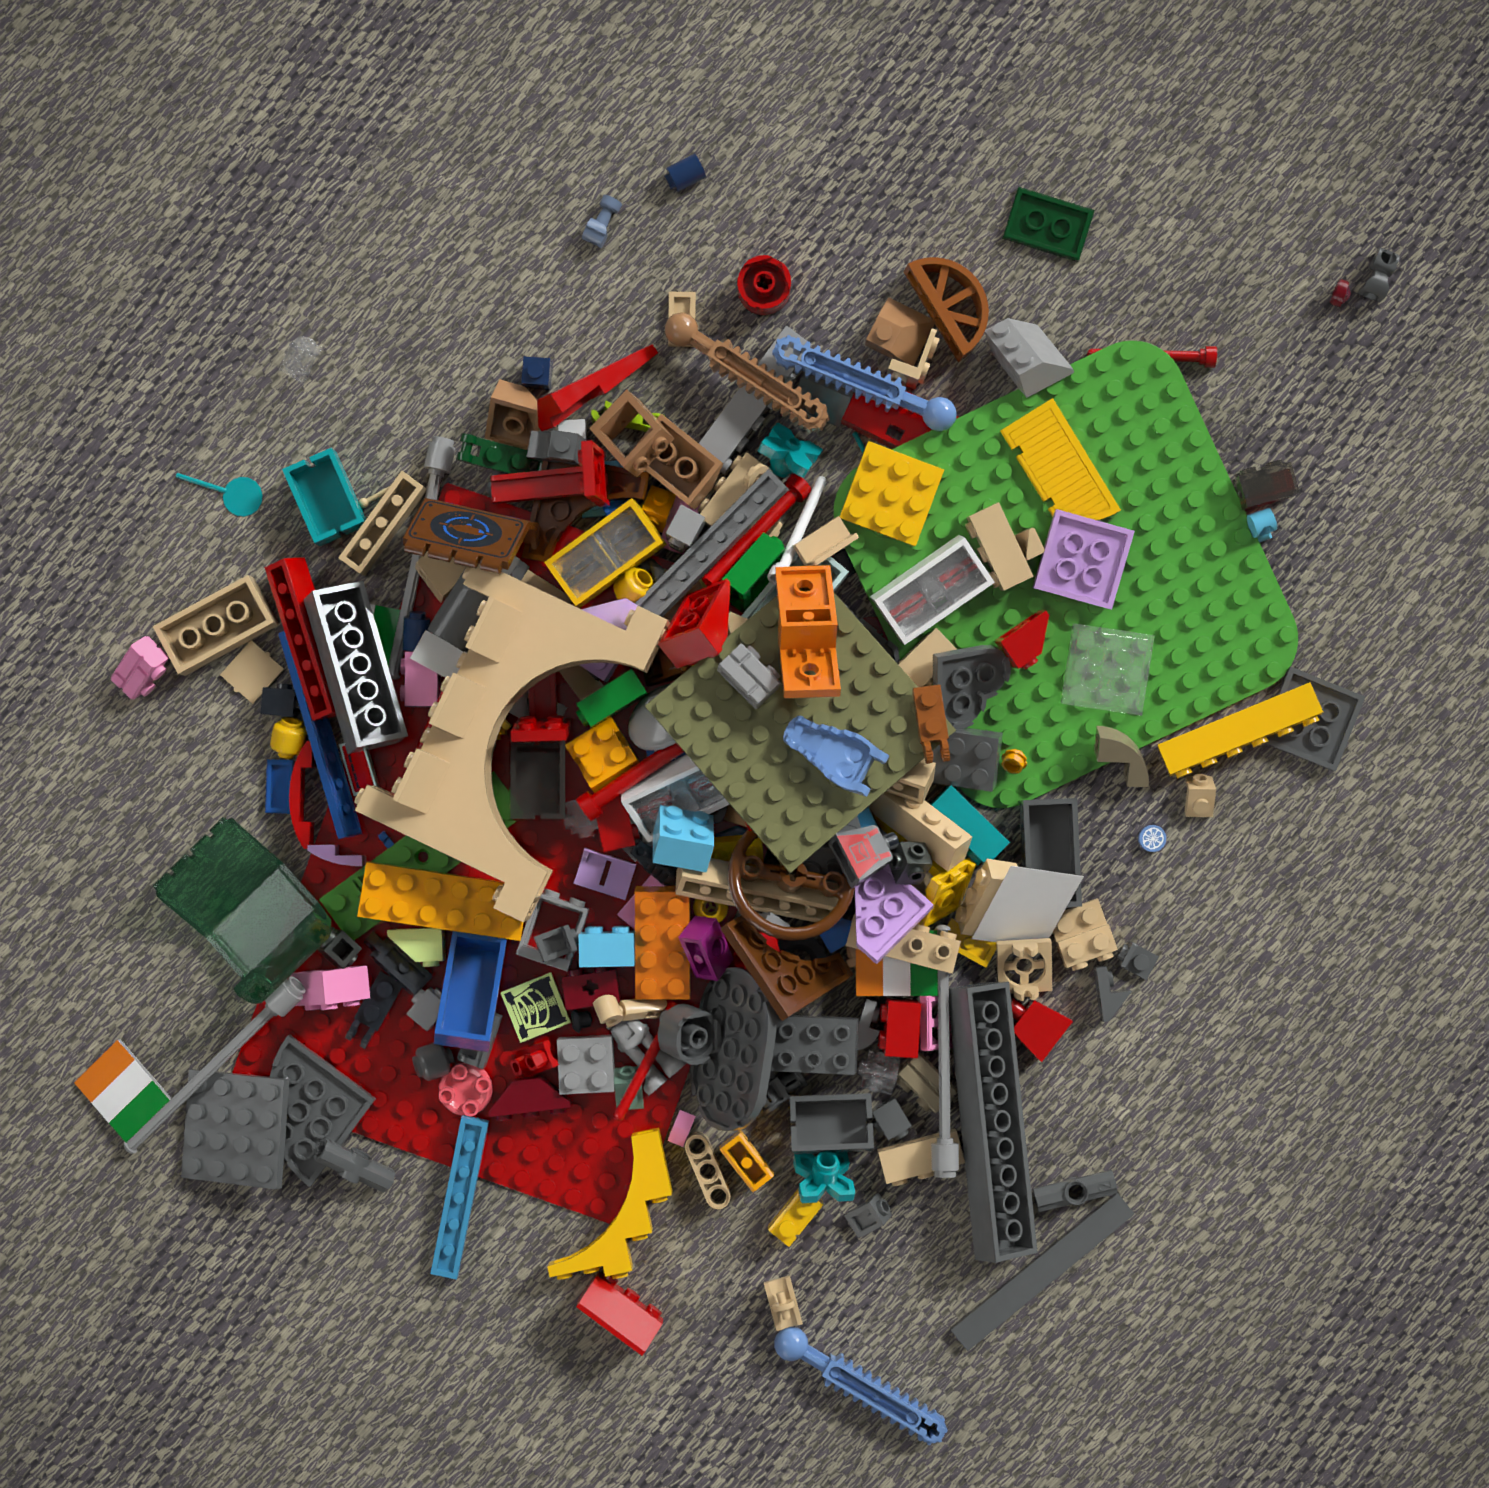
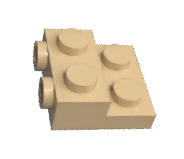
[1052,898,1118,971]

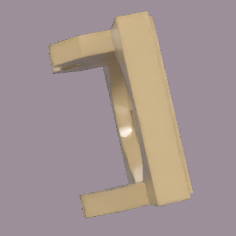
[996,938,1052,1001]

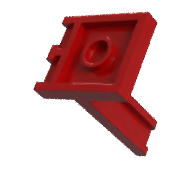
[490,440,610,507]
[511,673,572,742]

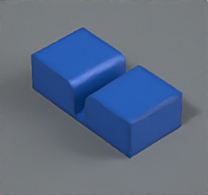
[378,831,394,849]

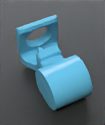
[1247,508,1277,543]

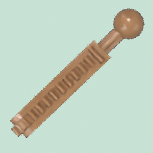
[665,312,829,433]

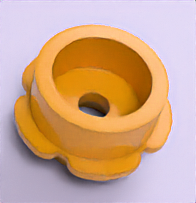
[1001,749,1027,774]

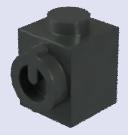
[317,927,362,969]

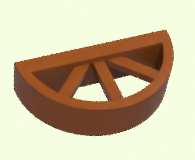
[904,257,989,363]

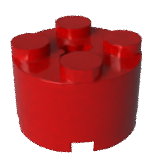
[737,255,791,315]

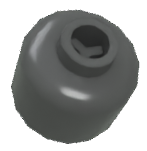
[412,1042,454,1081]

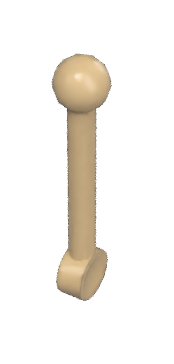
[358,486,390,508]

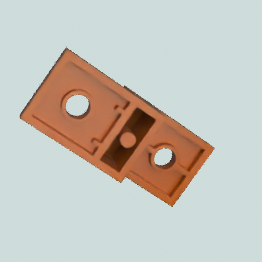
[775,565,841,698]

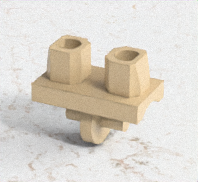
[764,1275,803,1331]

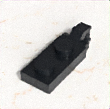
[364,932,433,997]

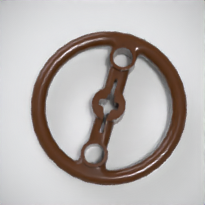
[728,830,855,941]

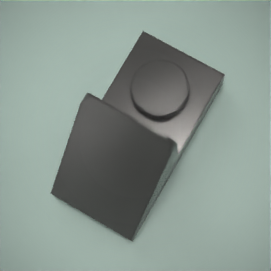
[1093,965,1132,1022]

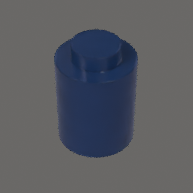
[664,153,706,192]
[402,611,431,652]

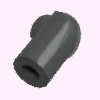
[639,558,665,584]

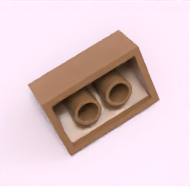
[629,414,724,510]

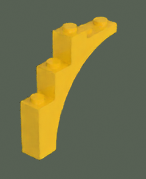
[547,1128,672,1280]

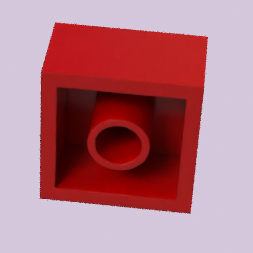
[878,998,921,1058]

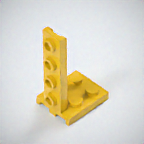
[872,813,976,927]

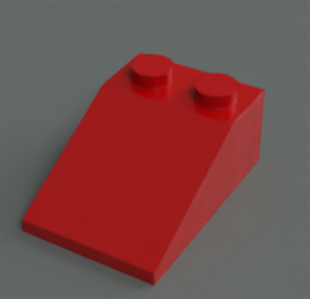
[658,579,730,669]

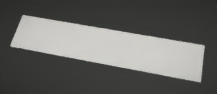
[410,630,567,718]

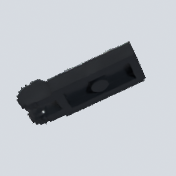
[345,970,403,1049]

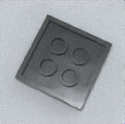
[1265,667,1365,772]

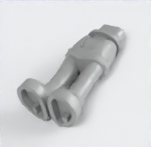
[606,1003,686,1096]

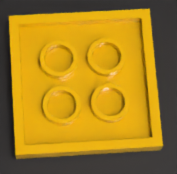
[839,441,944,547]

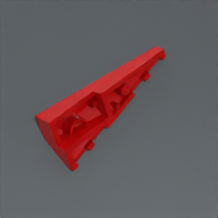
[537,344,658,432]

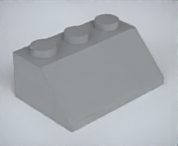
[985,318,1074,398]

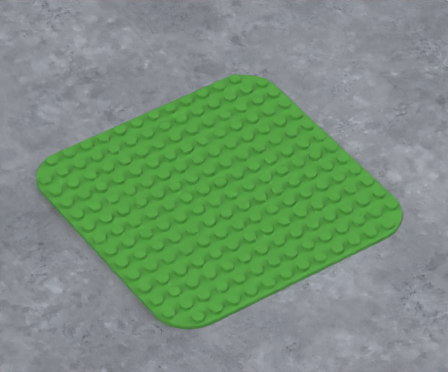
[833,341,1298,808]

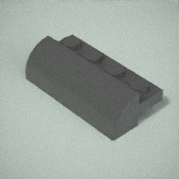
[427,556,530,652]

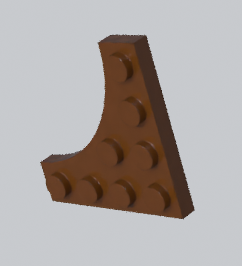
[522,461,650,562]
[720,915,854,1021]

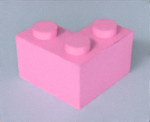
[291,966,370,1010]

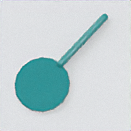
[175,473,263,517]

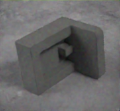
[534,925,579,962]

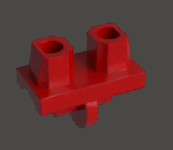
[510,1040,559,1077]

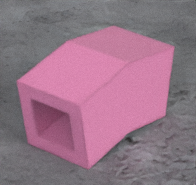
[668,1110,696,1147]

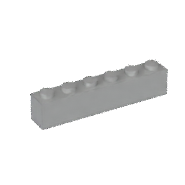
[699,326,812,474]

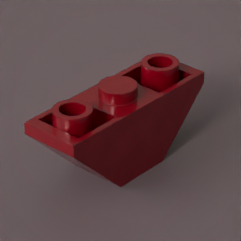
[489,1075,572,1121]

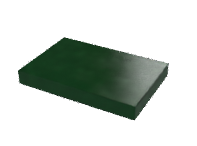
[1002,186,1095,262]

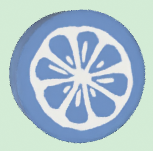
[1138,825,1166,852]

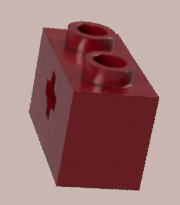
[562,967,621,1010]

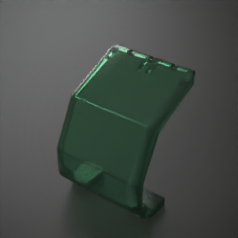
[153,817,332,1004]

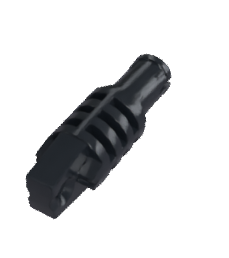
[630,841,677,886]

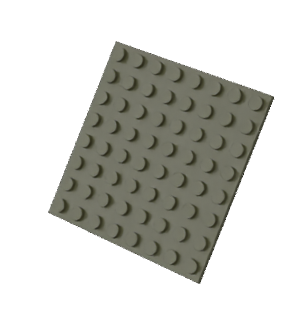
[645,588,956,873]

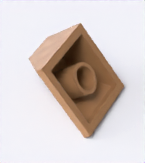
[865,297,935,366]
[484,379,540,450]

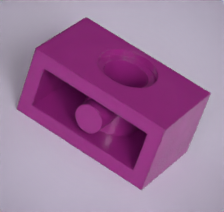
[678,916,734,981]

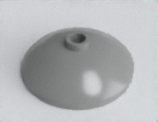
[628,684,676,750]

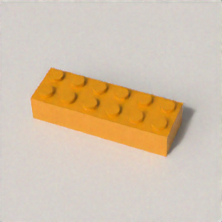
[357,861,524,941]

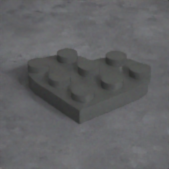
[933,645,1011,729]

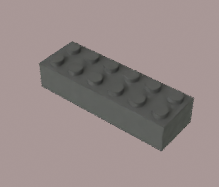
[304,581,408,754]

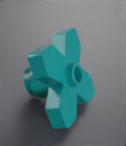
[758,423,823,478]
[793,1151,855,1203]

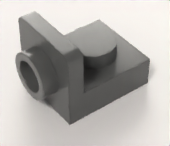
[1116,941,1159,980]
[844,1193,892,1238]

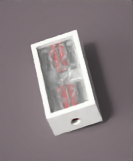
[870,535,995,645]
[621,755,730,842]

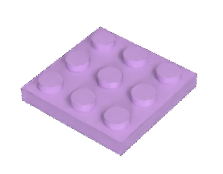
[1032,509,1135,610]

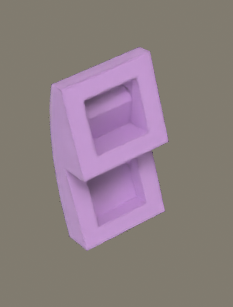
[308,845,366,866]

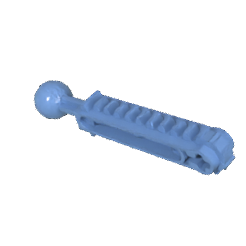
[772,335,957,431]
[774,1327,947,1445]

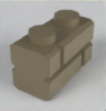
[896,1050,957,1113]

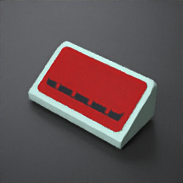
[339,743,380,796]

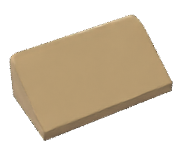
[559,665,604,700]

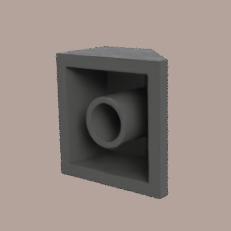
[798,372,854,428]

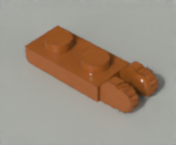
[912,685,950,764]

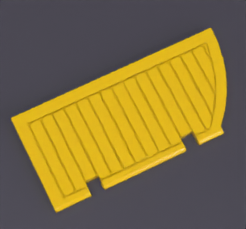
[1000,398,1121,520]

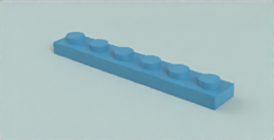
[430,1115,489,1280]

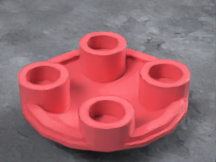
[439,1063,493,1117]

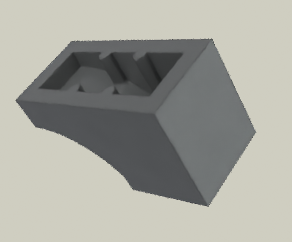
[527,430,585,466]

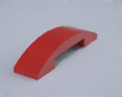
[289,741,316,849]

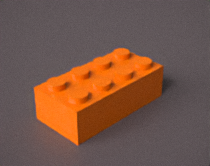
[635,886,691,999]

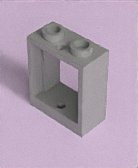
[516,889,590,971]

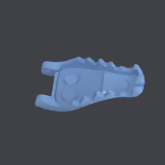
[783,716,889,797]

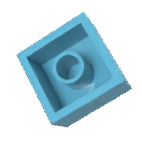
[653,805,714,873]
[579,926,635,967]

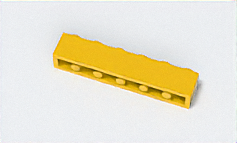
[1158,682,1323,779]

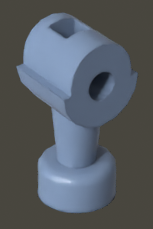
[582,195,622,248]

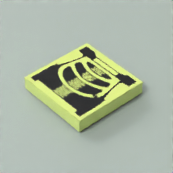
[501,972,571,1043]

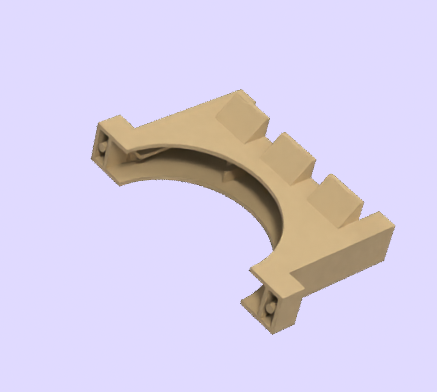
[354,563,670,922]

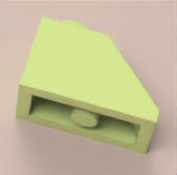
[387,928,446,967]

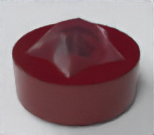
[1330,279,1351,307]

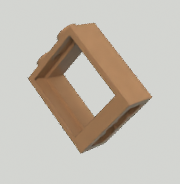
[589,389,675,477]

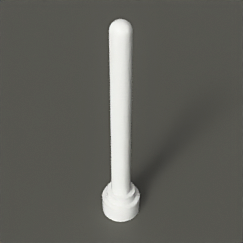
[767,476,826,585]

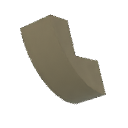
[1094,726,1149,787]

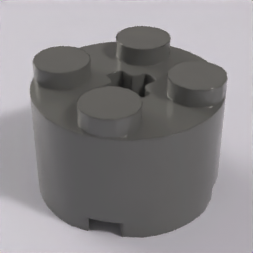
[658,1004,721,1065]

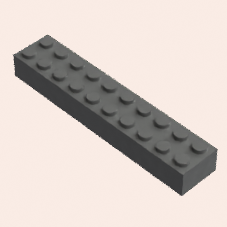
[949,982,1038,1263]

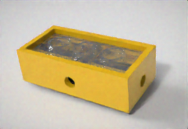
[544,498,667,608]

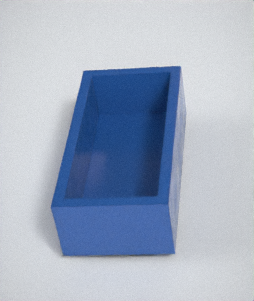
[434,931,507,1052]

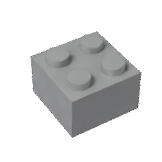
[557,1034,615,1095]

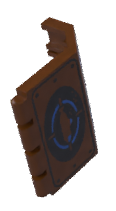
[403,498,540,574]

